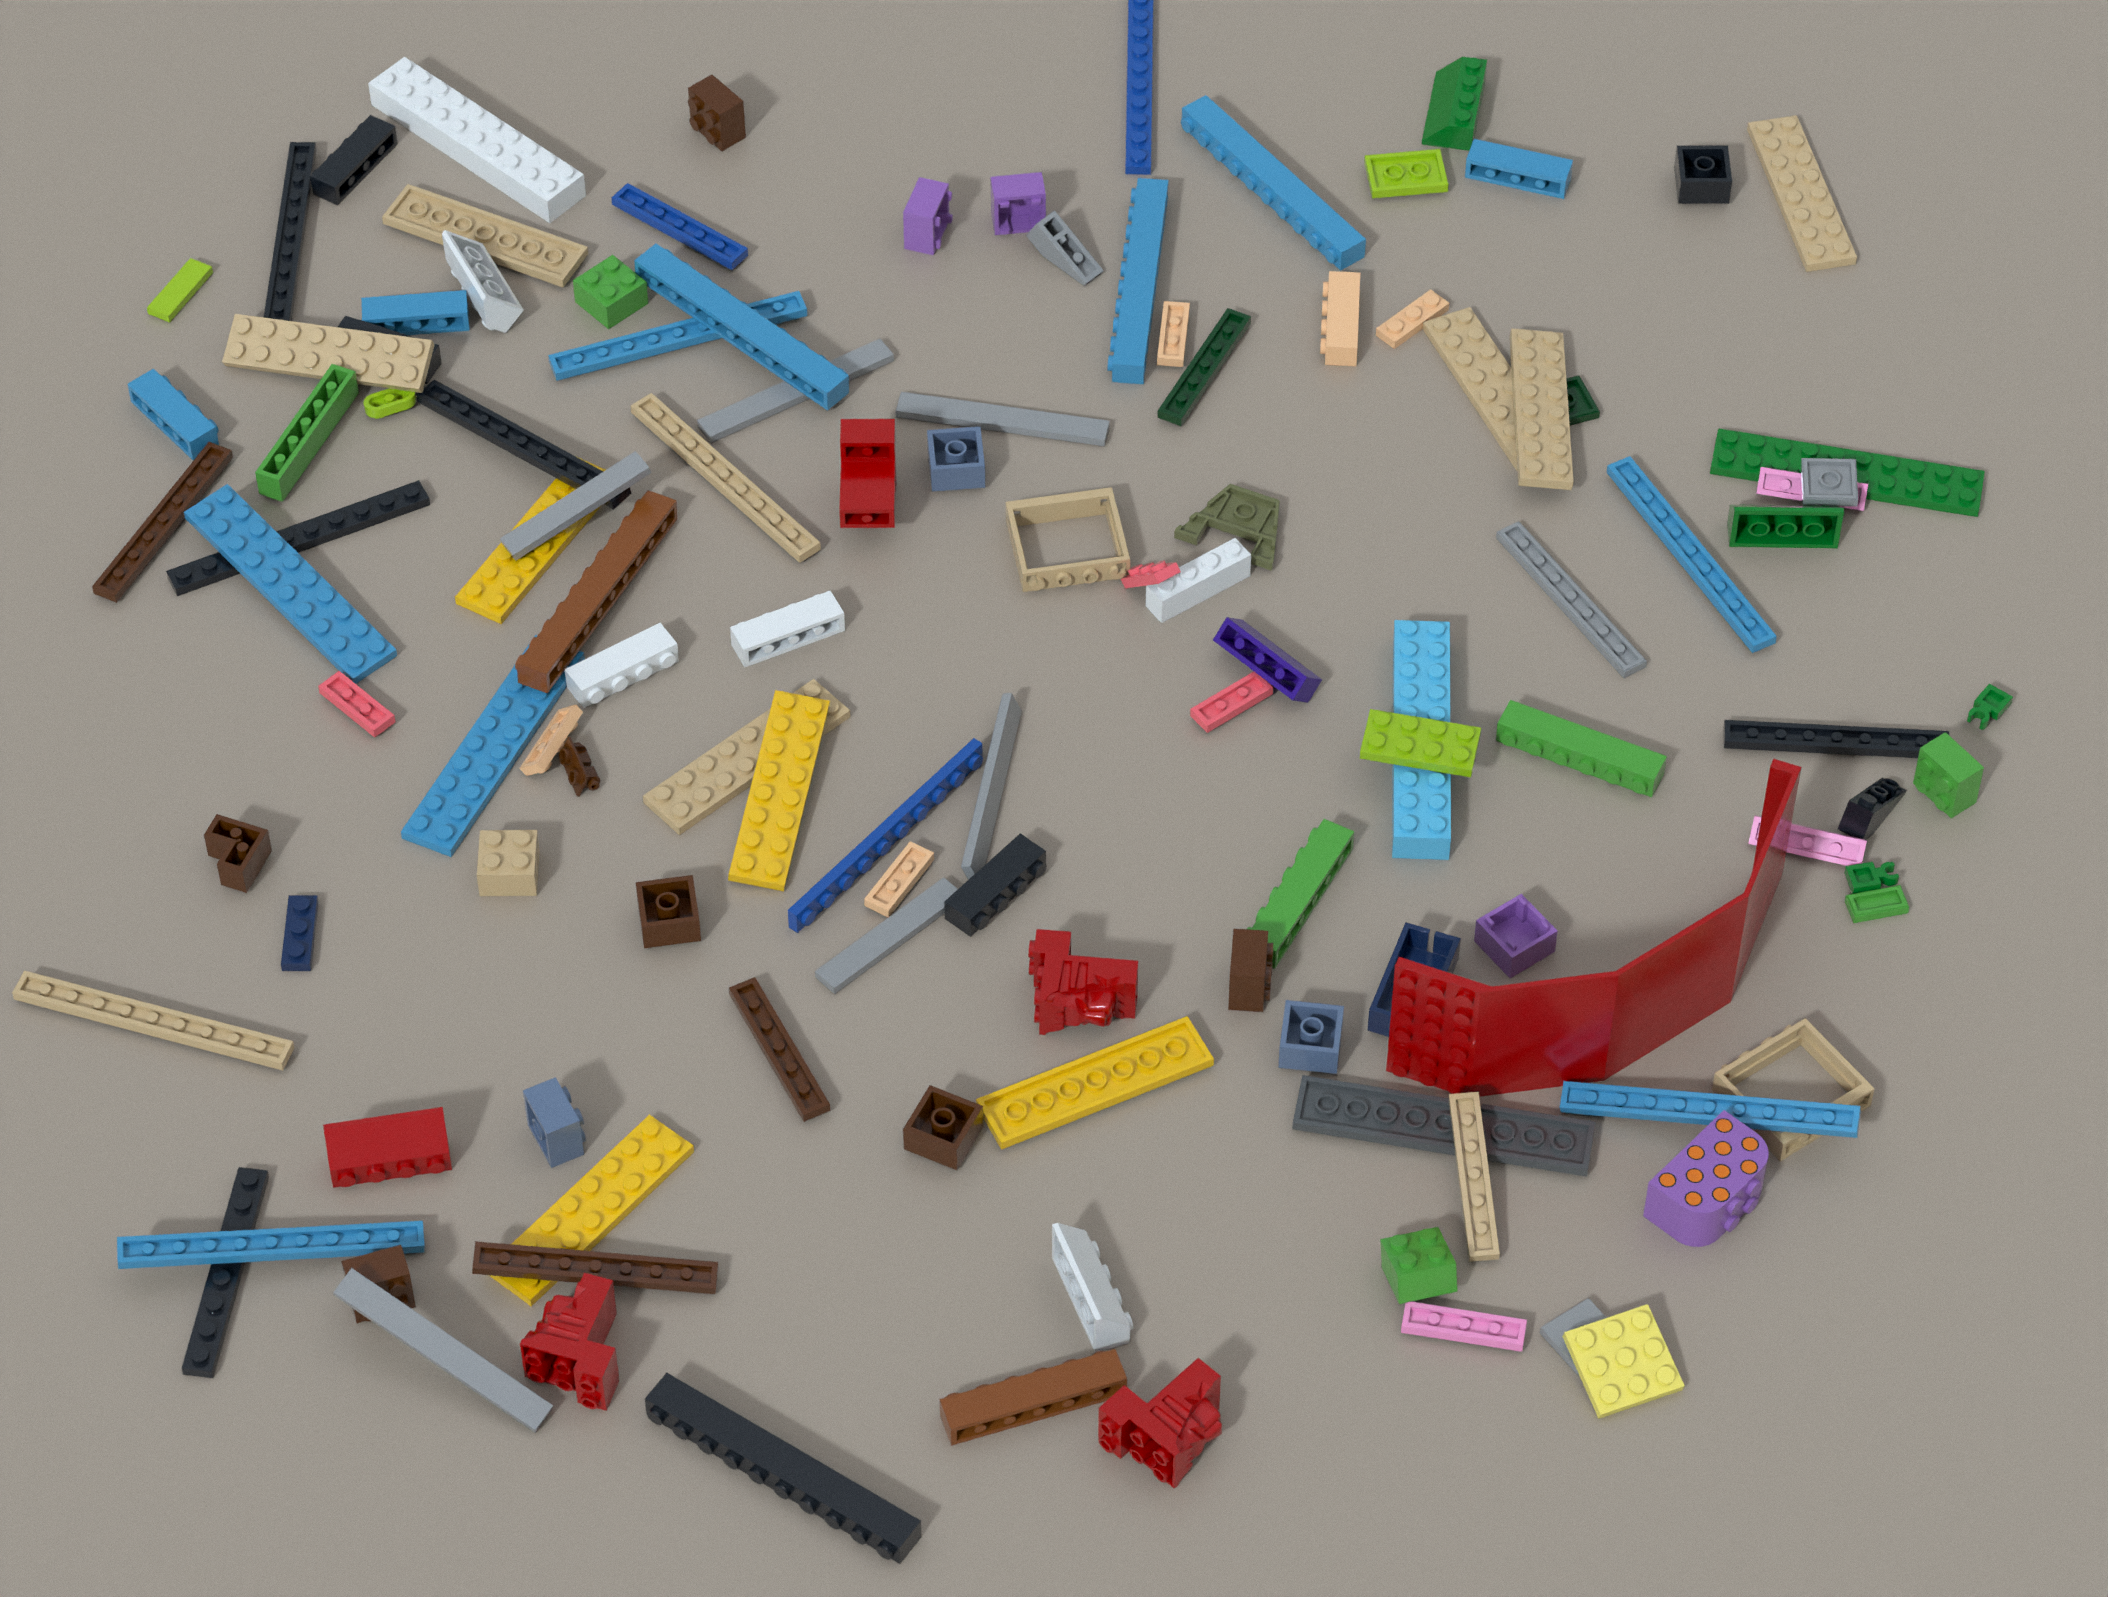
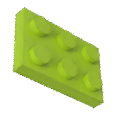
[1364,149,1448,198]

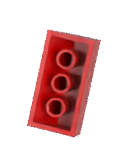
[323,1107,452,1188]

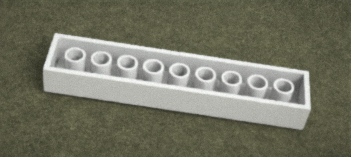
[368,57,586,223]

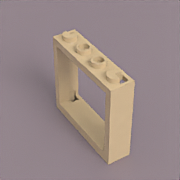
[1005,487,1130,592]
[1712,1018,1875,1162]

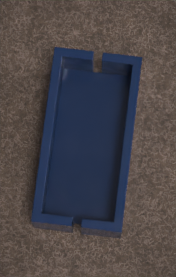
[1367,922,1461,1037]

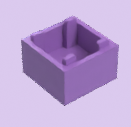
[990,172,1046,235]
[903,177,953,255]
[1474,894,1558,978]

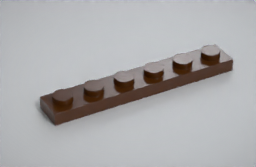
[729,977,830,1122]

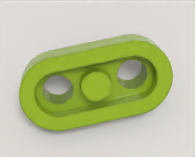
[363,388,416,419]

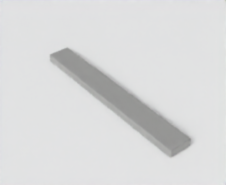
[697,339,894,443]
[896,392,1110,446]
[1496,521,1647,678]
[961,693,1022,880]
[333,1268,553,1433]

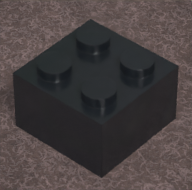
[1674,145,1732,204]

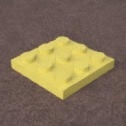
[1562,1304,1684,1419]

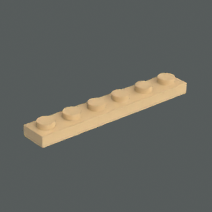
[1448,1092,1500,1262]

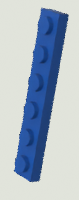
[611,183,748,270]

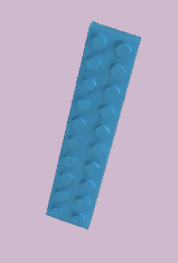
[184,484,397,684]
[401,635,585,857]

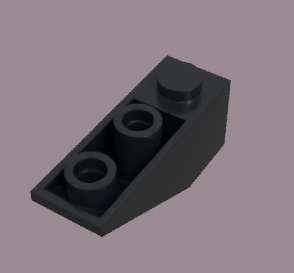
[1838,778,1907,840]

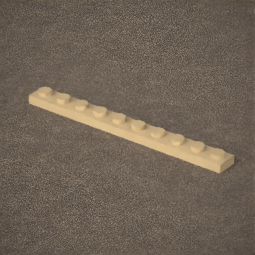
[630,393,821,563]
[12,970,294,1071]

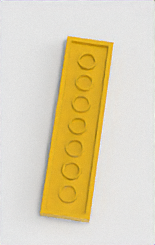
[455,458,606,624]
[728,690,830,891]
[976,1016,1214,1150]
[489,1114,694,1307]

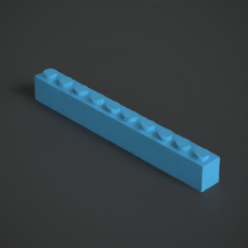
[1181,95,1366,271]
[1107,178,1169,384]
[634,243,849,411]

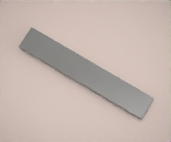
[500,451,651,561]
[815,877,958,994]

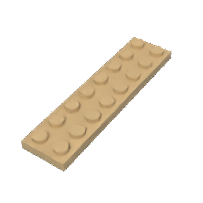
[1747,115,1857,272]
[382,184,588,288]
[1423,307,1517,471]
[222,314,435,393]
[1509,328,1574,490]
[643,679,851,835]

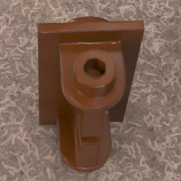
[559,737,600,797]

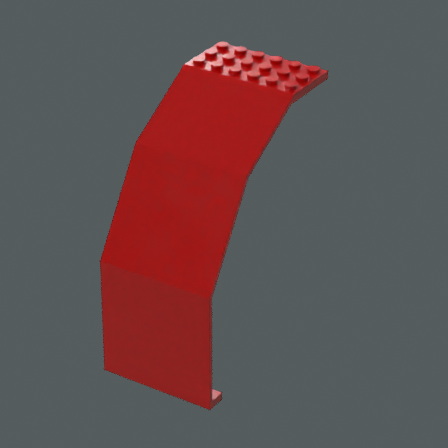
[1386,758,1801,1097]

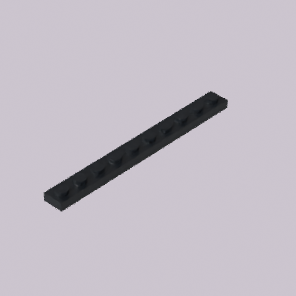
[263,142,317,321]
[416,379,631,510]
[166,480,430,596]

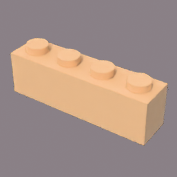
[1320,271,1360,366]

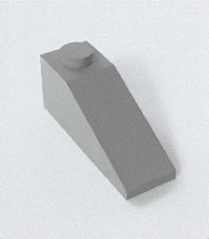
[1026,210,1104,286]

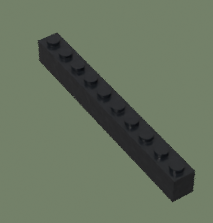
[645,1372,922,1564]

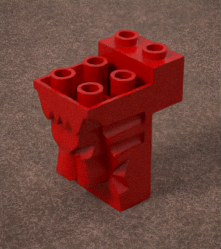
[839,419,897,528]
[1028,929,1138,1035]
[520,1273,620,1411]
[1098,1358,1222,1489]

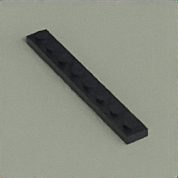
[1723,720,1950,758]
[182,1167,269,1378]

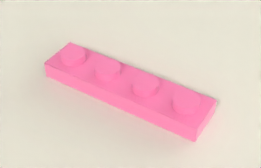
[1756,467,1868,511]
[1748,815,1867,866]
[1401,1302,1527,1352]

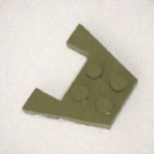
[1174,484,1280,571]

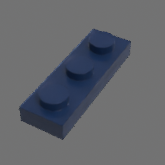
[281,895,319,971]

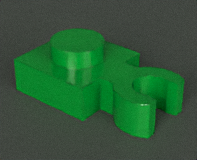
[1967,683,2013,730]
[1844,862,1899,894]

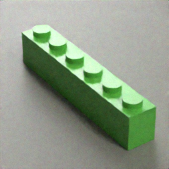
[255,364,359,502]
[1496,700,1667,797]
[1247,819,1354,969]

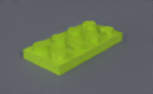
[1360,709,1481,777]

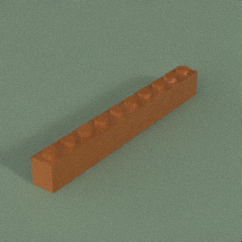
[515,490,677,693]

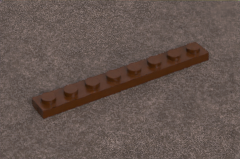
[92,442,233,603]
[472,1241,718,1294]

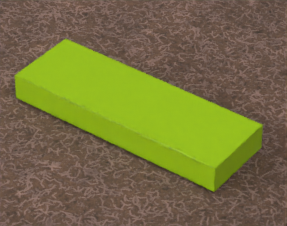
[147,258,213,323]

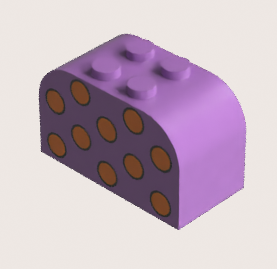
[1643,1110,1769,1247]

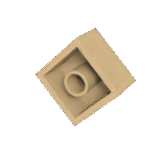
[477,830,540,896]

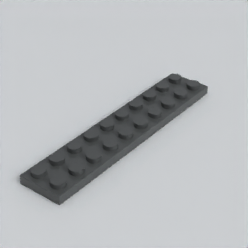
[1292,1075,1596,1177]

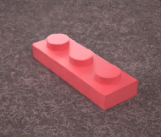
[1121,560,1181,589]
[318,671,396,738]
[1190,672,1273,733]

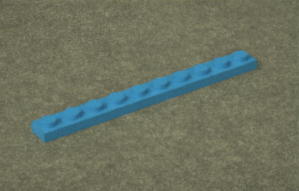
[548,291,807,381]
[1606,456,1777,653]
[1560,1081,1861,1138]
[117,1221,425,1269]

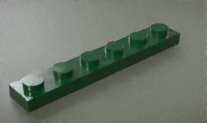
[1157,308,1251,426]

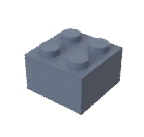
[927,426,985,492]
[1278,1000,1344,1074]
[523,1077,586,1168]

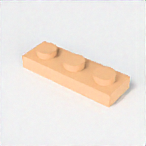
[1376,289,1450,349]
[1157,301,1190,367]
[520,705,583,776]
[864,841,934,917]

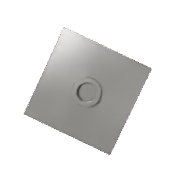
[1801,458,1858,506]
[1540,1298,1606,1375]

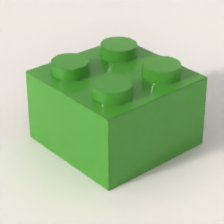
[573,255,648,329]
[1913,732,1984,818]
[1380,1227,1457,1304]

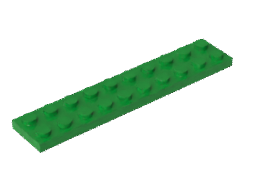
[1710,428,1985,517]

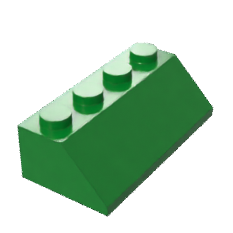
[1421,56,1487,151]
[1727,504,1844,549]

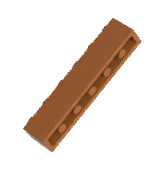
[939,1349,1127,1446]

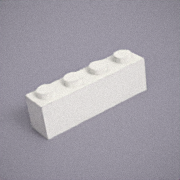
[1146,538,1251,623]
[730,590,845,668]
[565,623,679,708]

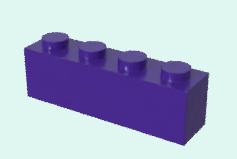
[1213,617,1322,703]

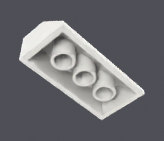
[442,230,524,333]
[1052,1223,1133,1353]

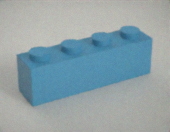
[1465,139,1573,199]
[361,290,470,335]
[127,369,219,460]

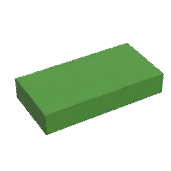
[1845,885,1909,923]

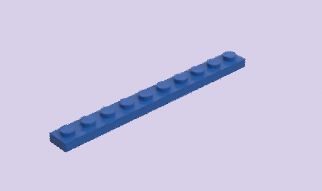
[1125,0,1153,175]
[788,738,983,933]

